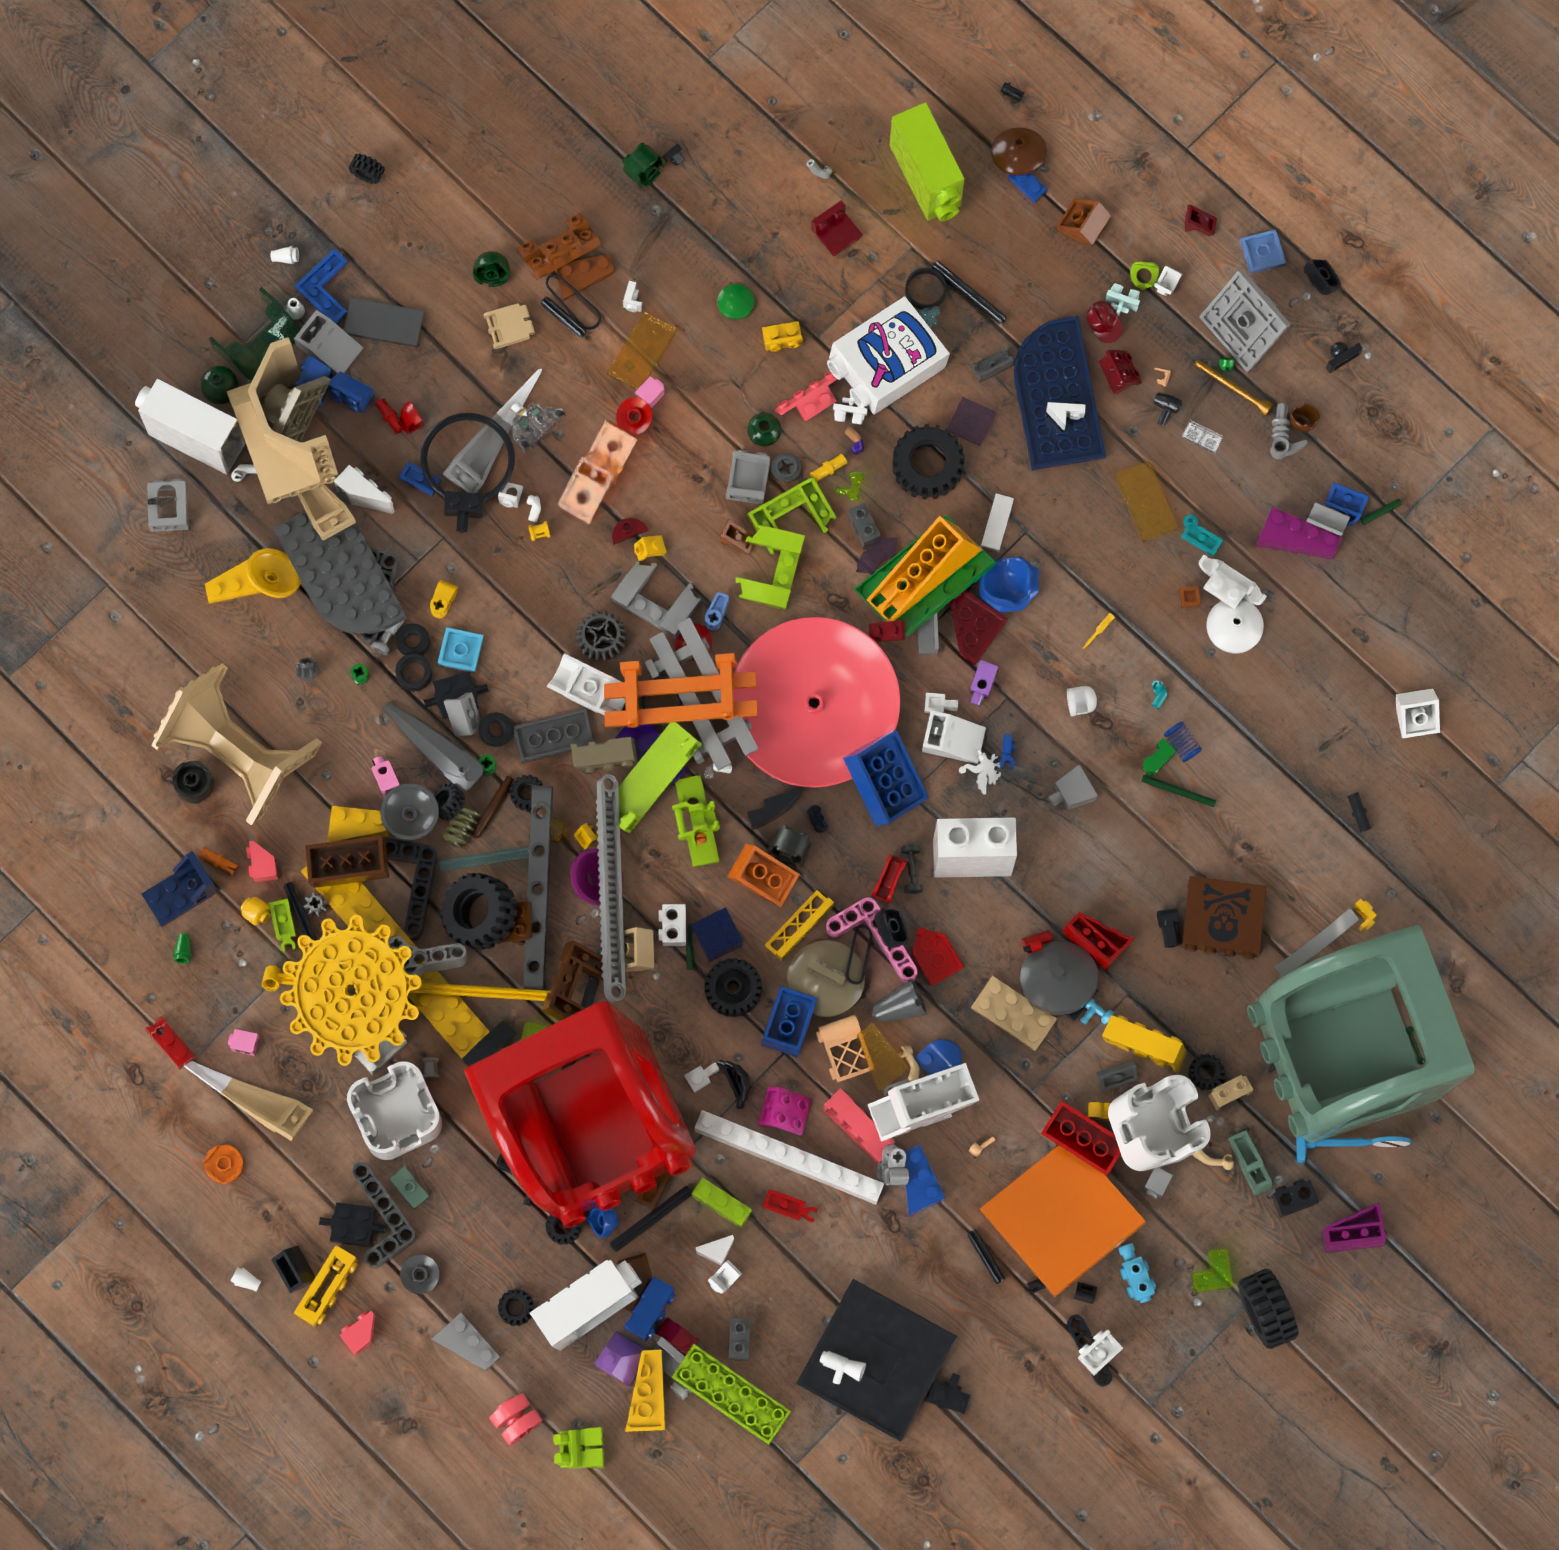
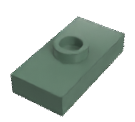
[390,1166,430,1210]

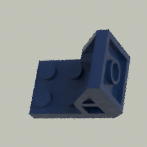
[142,851,217,927]

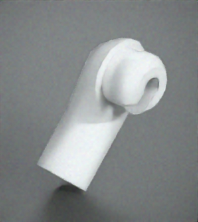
[231,464,257,482]
[527,495,541,522]

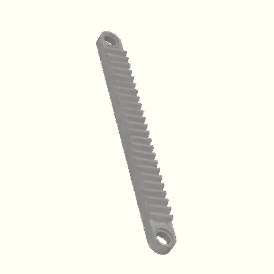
[595,774,626,1003]

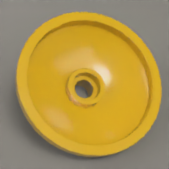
[246,548,301,598]

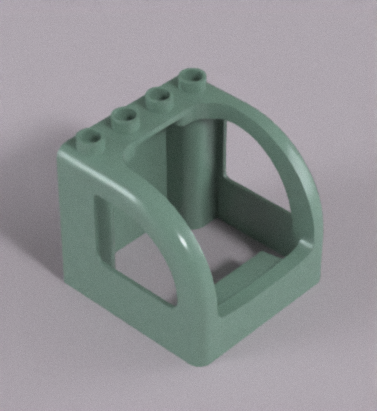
[1247,924,1474,1143]

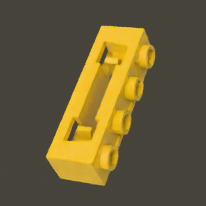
[294,1245,358,1327]

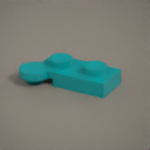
[1181,514,1223,557]

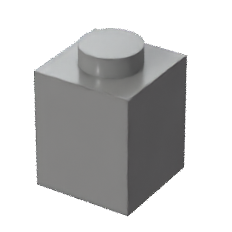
[1143,1167,1173,1199]

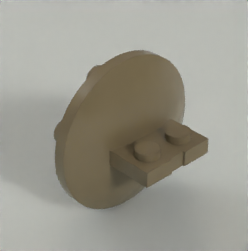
[787,940,865,1018]

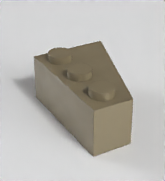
[571,737,638,774]

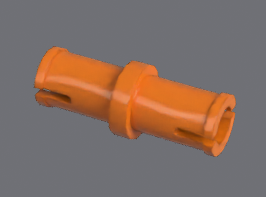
[198,847,238,876]

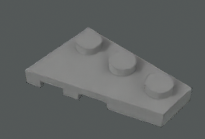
[431,1313,500,1371]

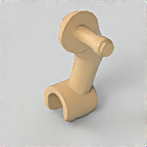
[898,1046,919,1082]
[1192,1149,1234,1170]

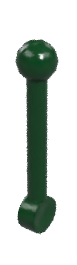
[1406,1026,1425,1065]

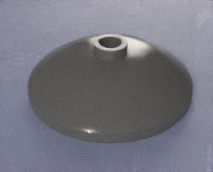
[380,784,439,841]

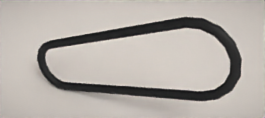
[545,274,601,330]

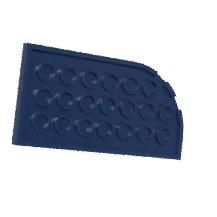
[1014,316,1106,470]

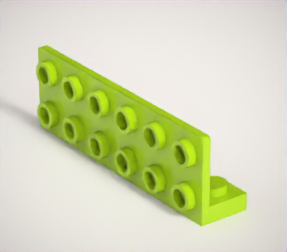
[618,722,702,834]

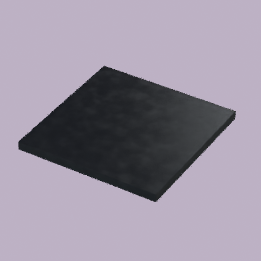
[796,1279,957,1442]

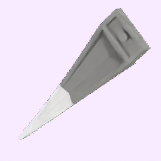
[443,369,542,493]

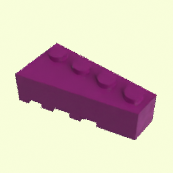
[1255,507,1342,559]

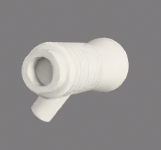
[820,1351,866,1384]

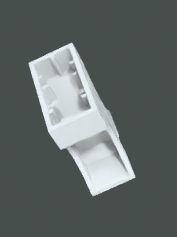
[868,1063,979,1142]

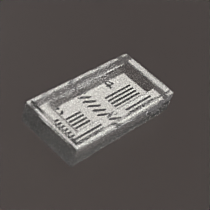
[1181,420,1224,454]

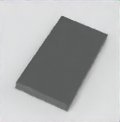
[344,298,424,348]
[513,708,595,764]

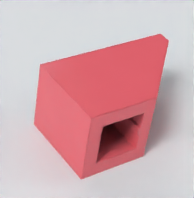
[246,841,278,883]
[340,1311,375,1356]

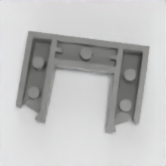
[611,562,701,639]

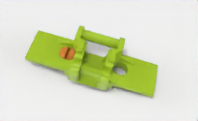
[672,775,720,867]

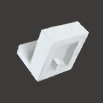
[623,281,642,312]

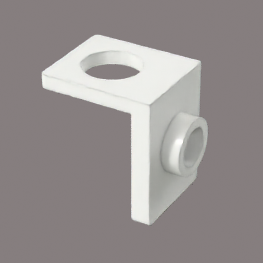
[498,482,523,508]

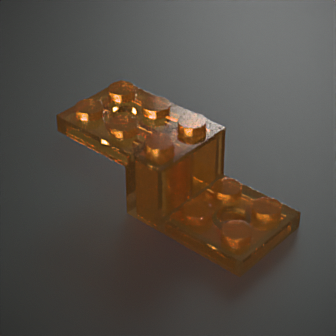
[557,420,639,524]

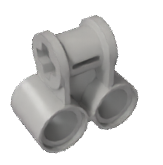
[876,1144,909,1185]

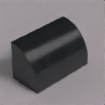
[271,1246,316,1293]

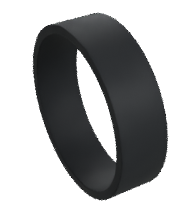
[905,268,947,310]

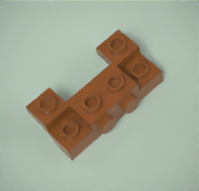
[516,212,601,280]

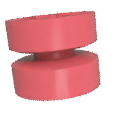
[489,1393,543,1446]

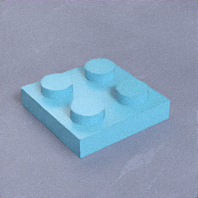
[438,627,484,673]

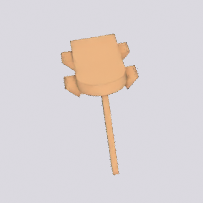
[1154,368,1171,387]

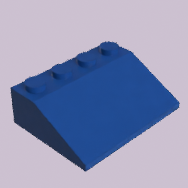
[843,730,929,826]

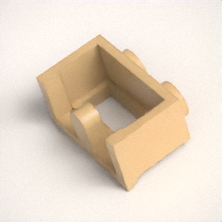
[1208,1075,1253,1111]

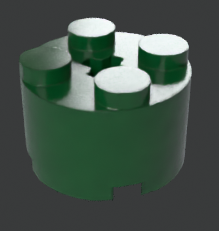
[622,142,665,188]

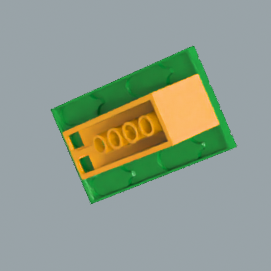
[853,515,997,637]

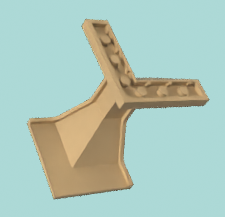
[226,337,339,504]
[151,663,322,825]

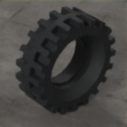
[892,424,965,500]

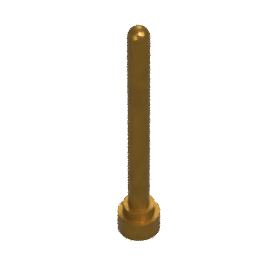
[1195,360,1274,417]

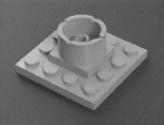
[1199,269,1291,372]

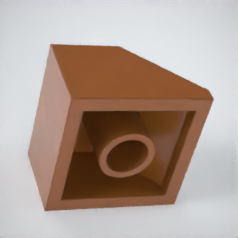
[1056,198,1111,245]

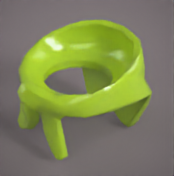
[1130,262,1159,290]

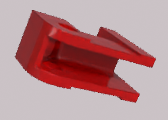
[872,854,908,904]

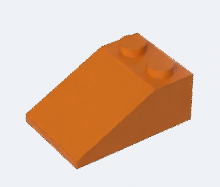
[727,844,800,908]

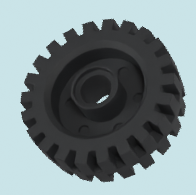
[704,958,762,1017]

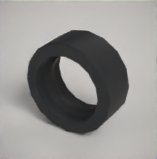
[395,653,432,692]

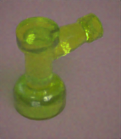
[836,472,864,501]

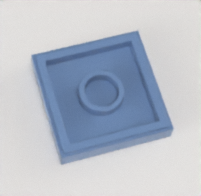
[1240,229,1286,274]

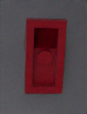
[1185,204,1217,236]

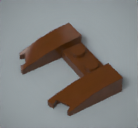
[541,940,604,1021]

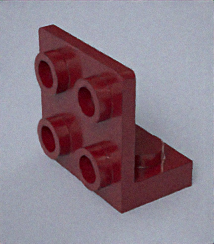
[811,200,862,256]

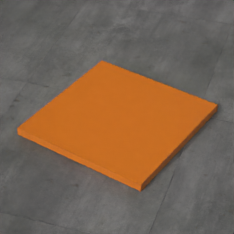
[980,1145,1146,1297]

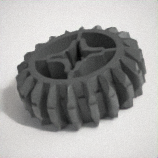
[576,610,627,661]

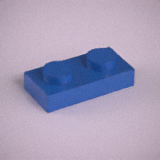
[1008,173,1048,203]
[399,461,442,496]

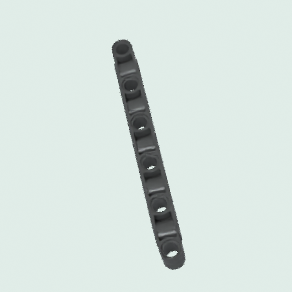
[524,785,553,990]

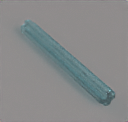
[439,846,529,871]

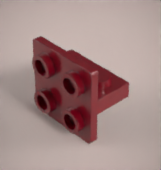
[1099,350,1142,394]

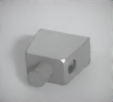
[1048,765,1098,810]

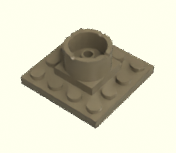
[261,376,331,442]

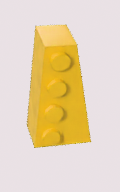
[1102,1015,1187,1074]

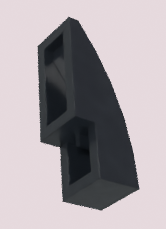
[747,788,801,831]
[462,1021,517,1067]

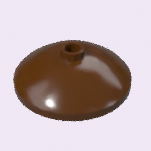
[991,127,1047,175]

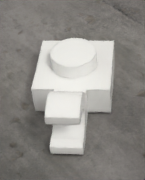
[924,693,958,713]
[684,1063,720,1093]

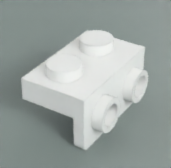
[1078,1330,1123,1375]

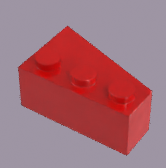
[1062,912,1134,971]

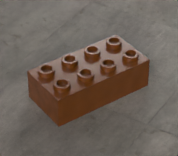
[305,835,389,888]

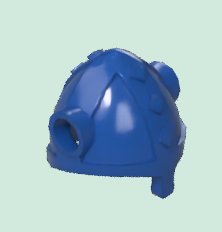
[584,1206,619,1238]

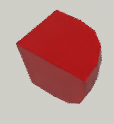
[400,401,424,435]

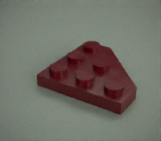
[950,590,1008,665]

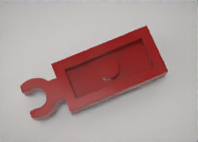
[762,1189,818,1223]

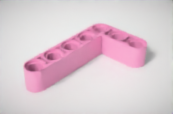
[826,897,917,983]

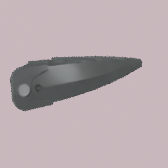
[384,703,484,791]

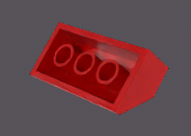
[1040,1101,1121,1176]

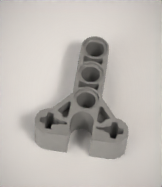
[389,936,467,993]

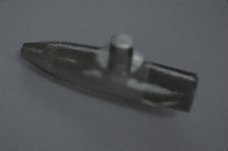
[147,496,177,508]

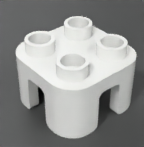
[347,1062,442,1160]
[1108,1075,1210,1171]

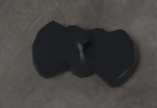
[807,805,828,833]

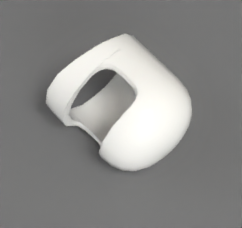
[1067,686,1097,717]

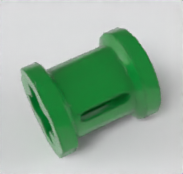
[350,664,369,685]
[479,754,496,776]

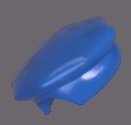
[979,556,1039,613]

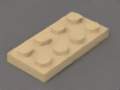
[971,976,1057,1052]

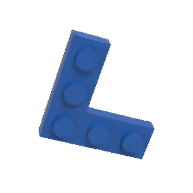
[294,249,348,324]

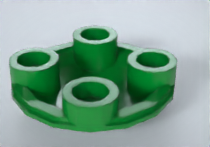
[717,284,754,319]

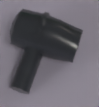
[1154,392,1182,426]

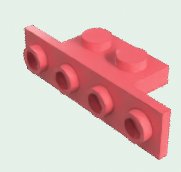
[774,371,838,421]

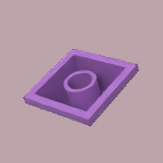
[595,1332,645,1386]

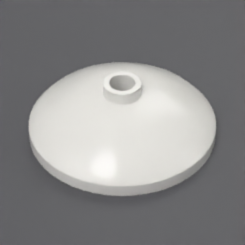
[1206,599,1264,654]

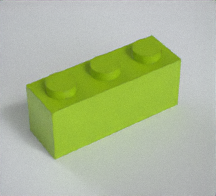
[692,1177,752,1229]

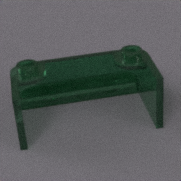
[209,287,300,382]

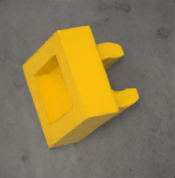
[574,823,598,850]

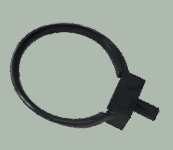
[420,413,515,533]

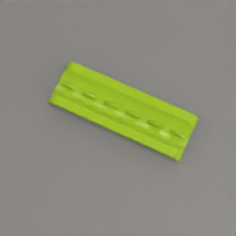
[672,1344,791,1445]

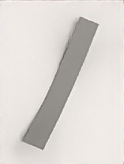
[1274,909,1359,976]

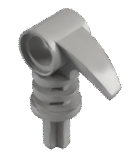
[1270,403,1308,459]

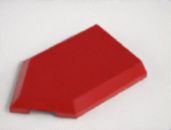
[912,927,964,986]

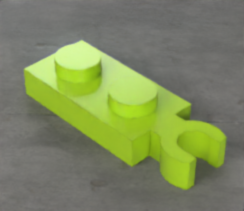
[269,898,297,953]

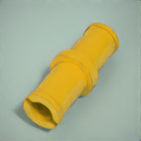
[810,454,847,483]

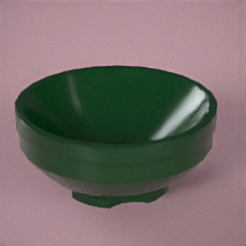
[747,412,781,447]

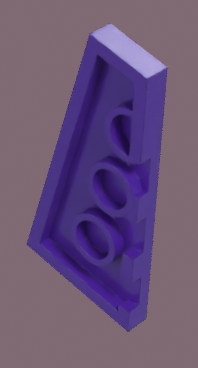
[615,724,687,785]

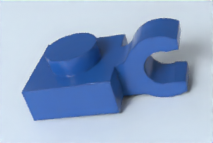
[1000,734,1015,770]

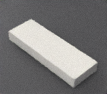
[981,494,1014,552]

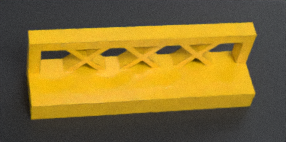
[764,890,834,962]

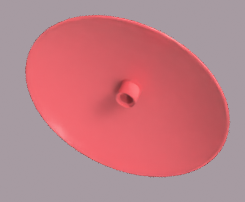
[733,617,900,788]

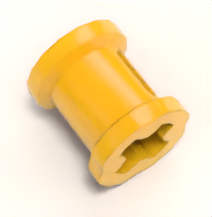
[528,521,550,542]

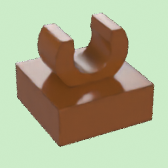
[1179,586,1201,608]

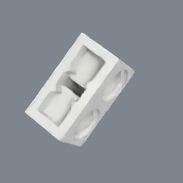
[659,904,686,946]

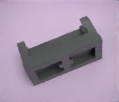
[971,348,1013,383]

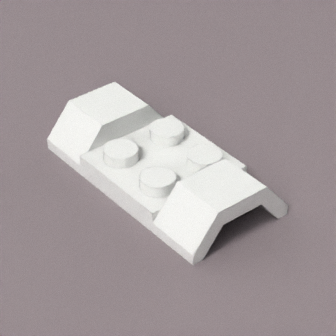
[547,653,625,715]

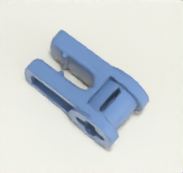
[705,592,729,631]

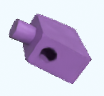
[970,660,999,706]

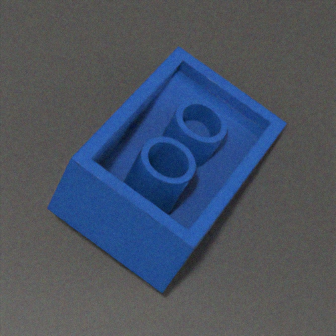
[761,986,817,1058]

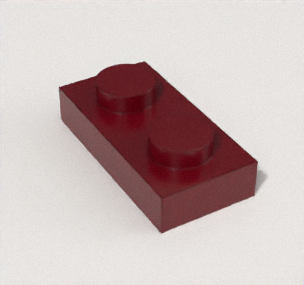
[869,620,905,643]

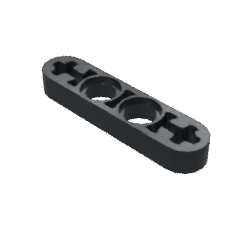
[1067,1315,1112,1387]

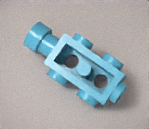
[1118,1243,1156,1303]

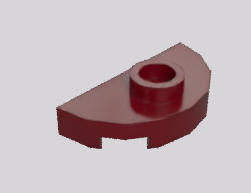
[612,518,648,545]

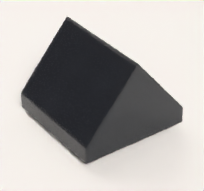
[1074,1282,1097,1304]

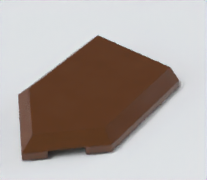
[617,1253,653,1314]

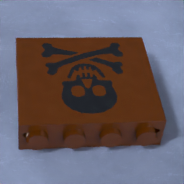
[1181,876,1267,959]

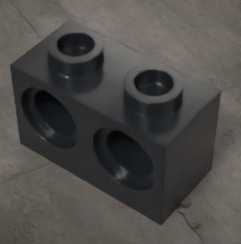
[1271,1179,1319,1218]

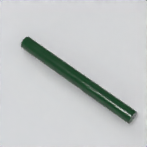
[1141,775,1216,807]

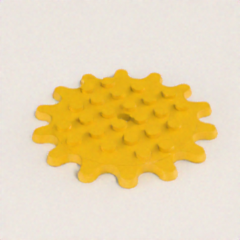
[280,915,422,1066]

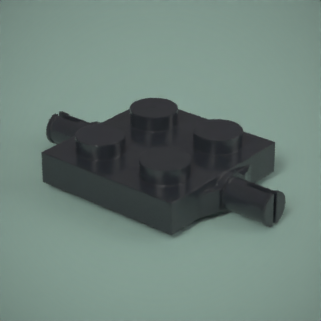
[424,672,488,719]
[319,1202,387,1247]

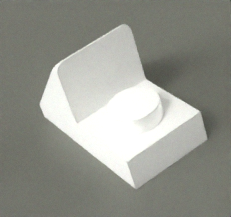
[1046,402,1085,430]

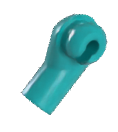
[1151,680,1168,710]

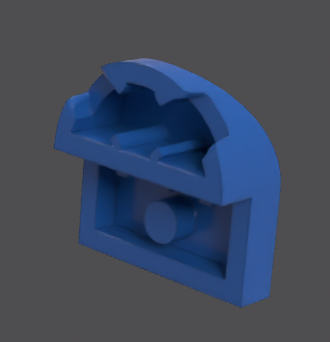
[1325,482,1369,526]
[914,1039,962,1075]

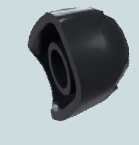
[1304,259,1341,295]
[874,907,909,948]

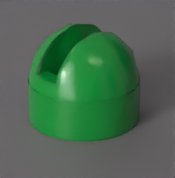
[1219,358,1234,371]

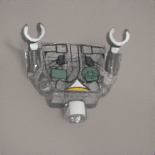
[510,402,567,453]

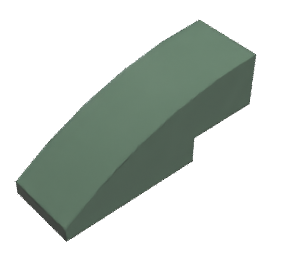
[1228,1131,1272,1196]

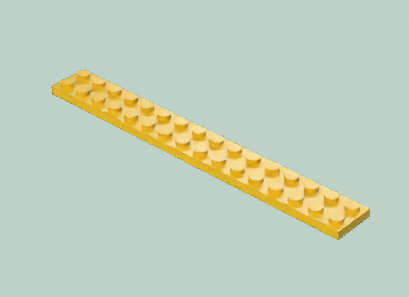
[301,866,490,1059]

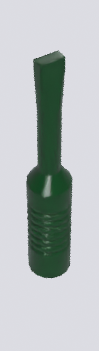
[686,923,694,970]

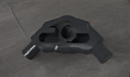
[717,1060,751,1109]

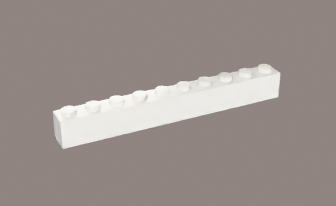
[695,1110,884,1205]

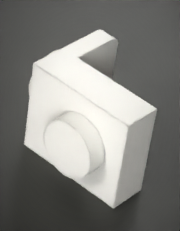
[1154,266,1182,296]
[708,1260,742,1294]

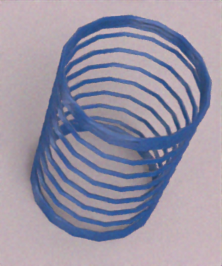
[1164,722,1202,762]

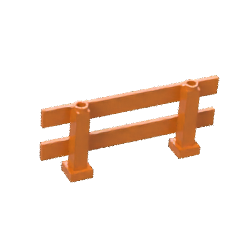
[604,653,758,728]

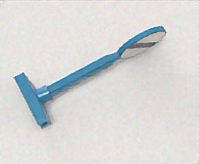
[1296,1136,1411,1164]

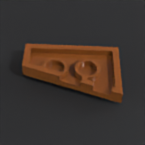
[557,254,614,302]

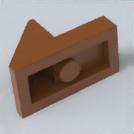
[719,519,753,554]

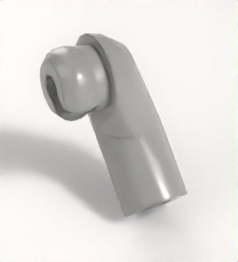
[806,159,833,179]

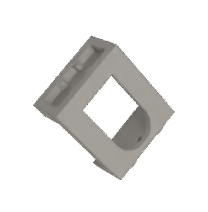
[147,479,189,532]

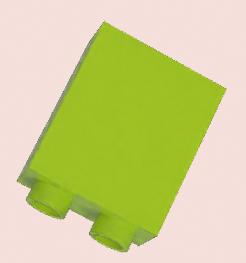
[889,102,964,222]

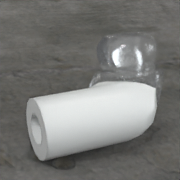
[704,763,732,779]

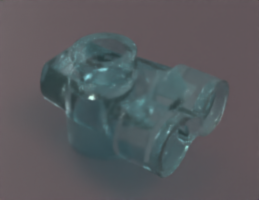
[919,306,940,328]

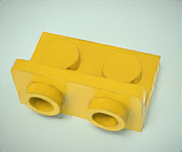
[762,321,803,352]

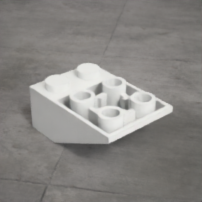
[334,465,394,514]
[922,710,986,764]

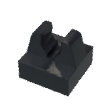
[662,143,684,166]

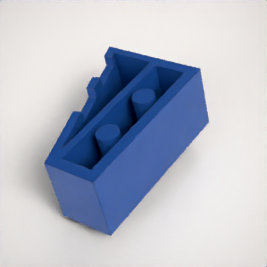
[905,1145,945,1217]
[624,1276,676,1342]

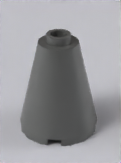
[871,979,927,1023]

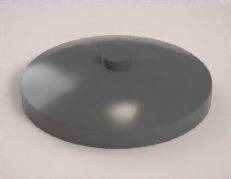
[1020,941,1098,1015]

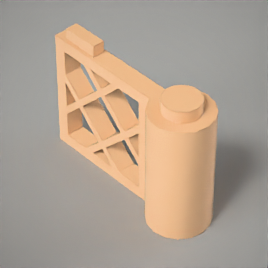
[816,1014,874,1083]

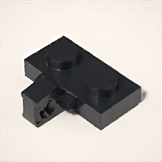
[927,1373,971,1414]

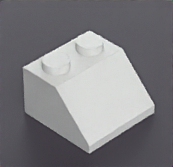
[1396,689,1440,738]

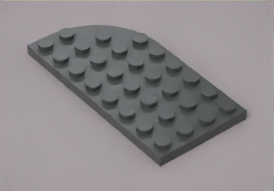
[273,491,407,634]

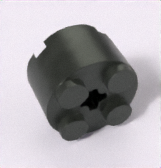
[172,761,214,804]
[768,825,812,867]

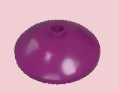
[570,848,623,906]

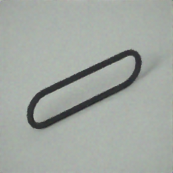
[846,925,872,985]

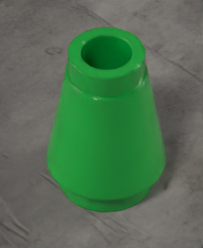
[172,933,192,964]

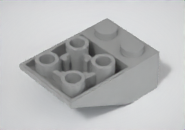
[294,310,363,374]

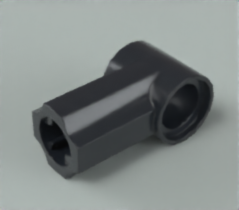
[1157,908,1181,948]

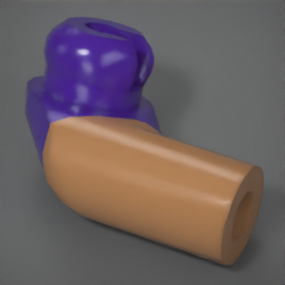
[845,427,864,455]

